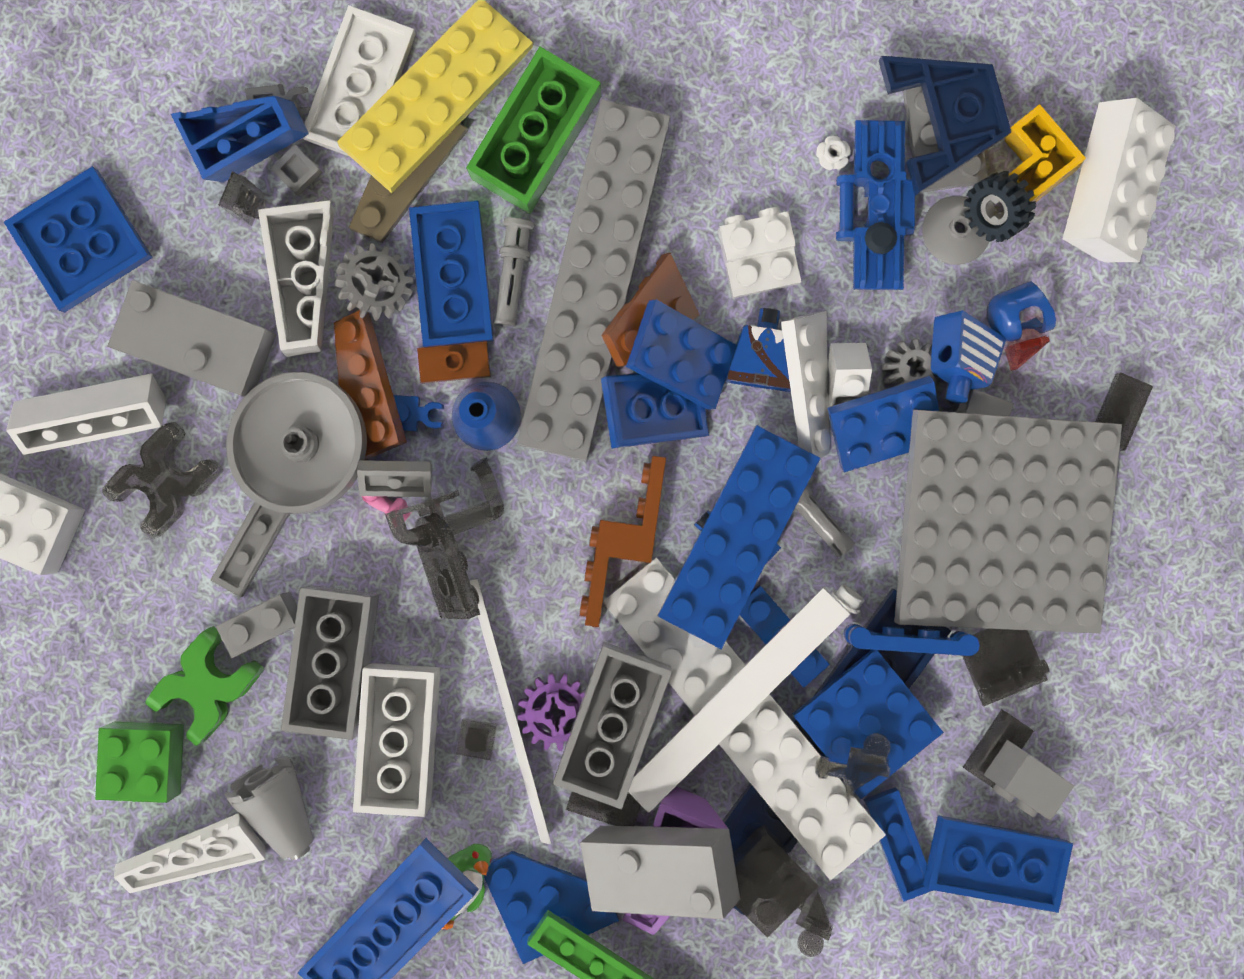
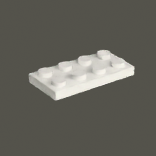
[303,5,416,156]

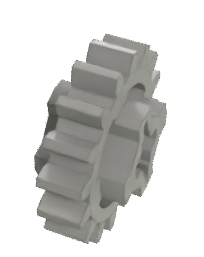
[334,243,414,321]

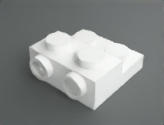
[718,207,801,299]

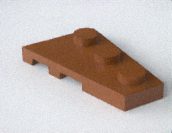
[601,253,700,367]

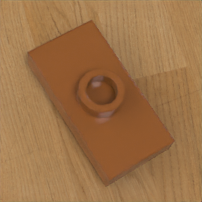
[417,341,491,384]

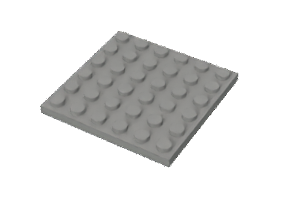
[894,410,1122,634]

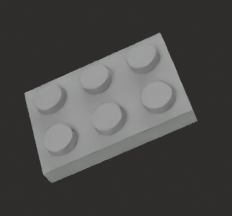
[903,86,988,193]

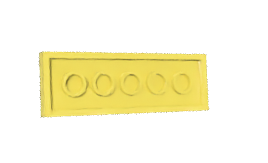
[337,0,533,193]

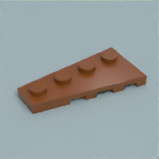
[334,310,407,461]

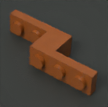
[579,456,666,627]

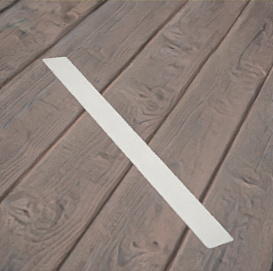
[468,579,551,844]

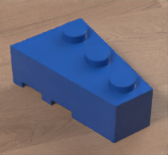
[171,96,309,183]

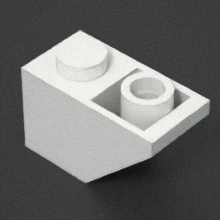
[828,343,872,424]

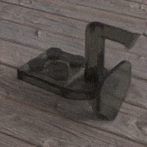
[385,457,504,620]

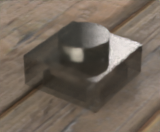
[456,718,498,761]

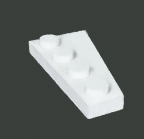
[781,311,831,458]
[114,813,266,893]

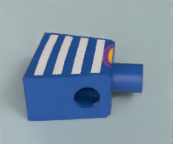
[930,310,1006,403]

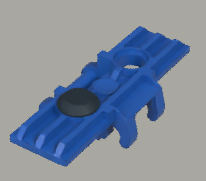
[836,120,915,290]

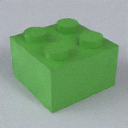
[95,721,184,803]

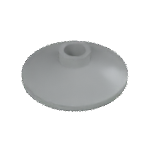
[922,196,989,265]

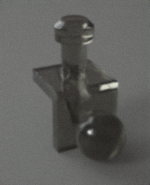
[815,733,891,798]
[772,881,833,957]

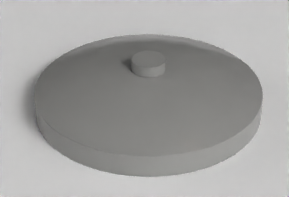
[226,372,367,514]

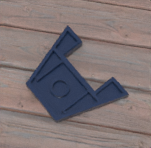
[878,56,1011,196]

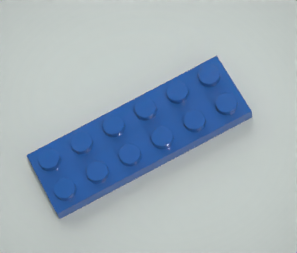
[657,425,821,650]
[298,838,479,979]

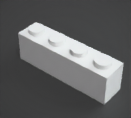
[6,373,166,455]

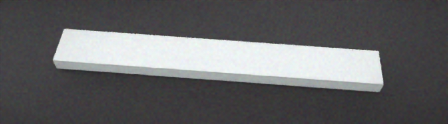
[628,587,850,813]

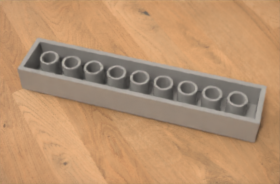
[517,99,670,462]

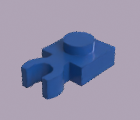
[394,395,444,432]

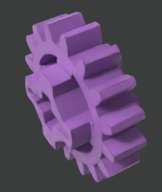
[517,673,586,751]

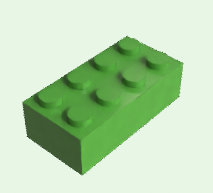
[466,46,602,214]

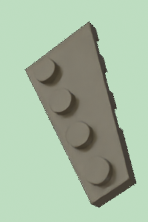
[349,124,468,243]

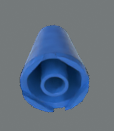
[452,382,521,451]

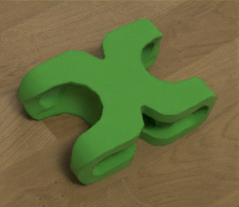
[145,626,264,746]

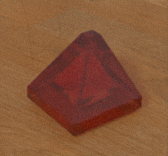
[1005,335,1050,371]

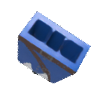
[725,308,791,392]

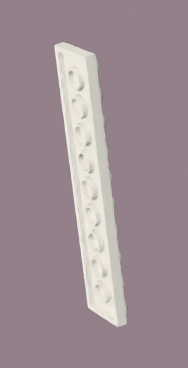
[603,557,886,881]

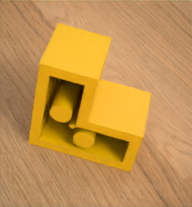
[1004,104,1086,202]

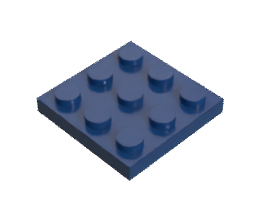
[4,166,153,313]
[792,649,944,799]

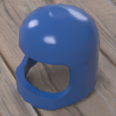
[987,281,1056,341]

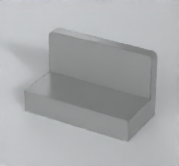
[357,460,432,497]

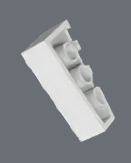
[258,200,334,357]

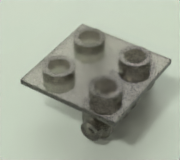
[962,629,1050,707]

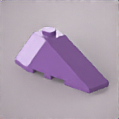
[622,786,728,935]

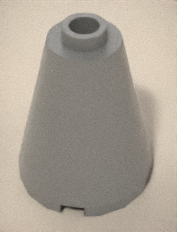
[224,756,313,860]

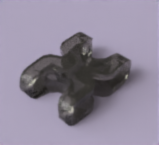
[102,422,223,539]

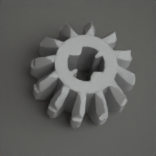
[882,339,939,387]

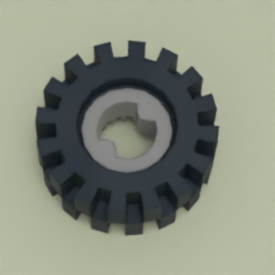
[964,171,1036,243]

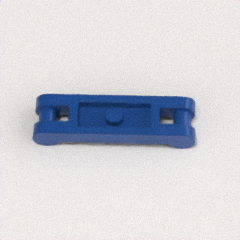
[843,623,980,656]

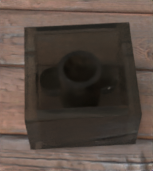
[733,824,819,938]

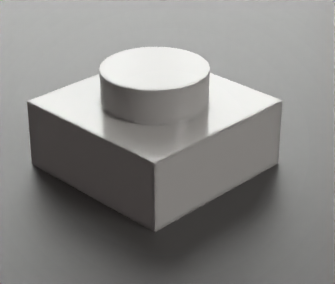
[270,145,323,196]

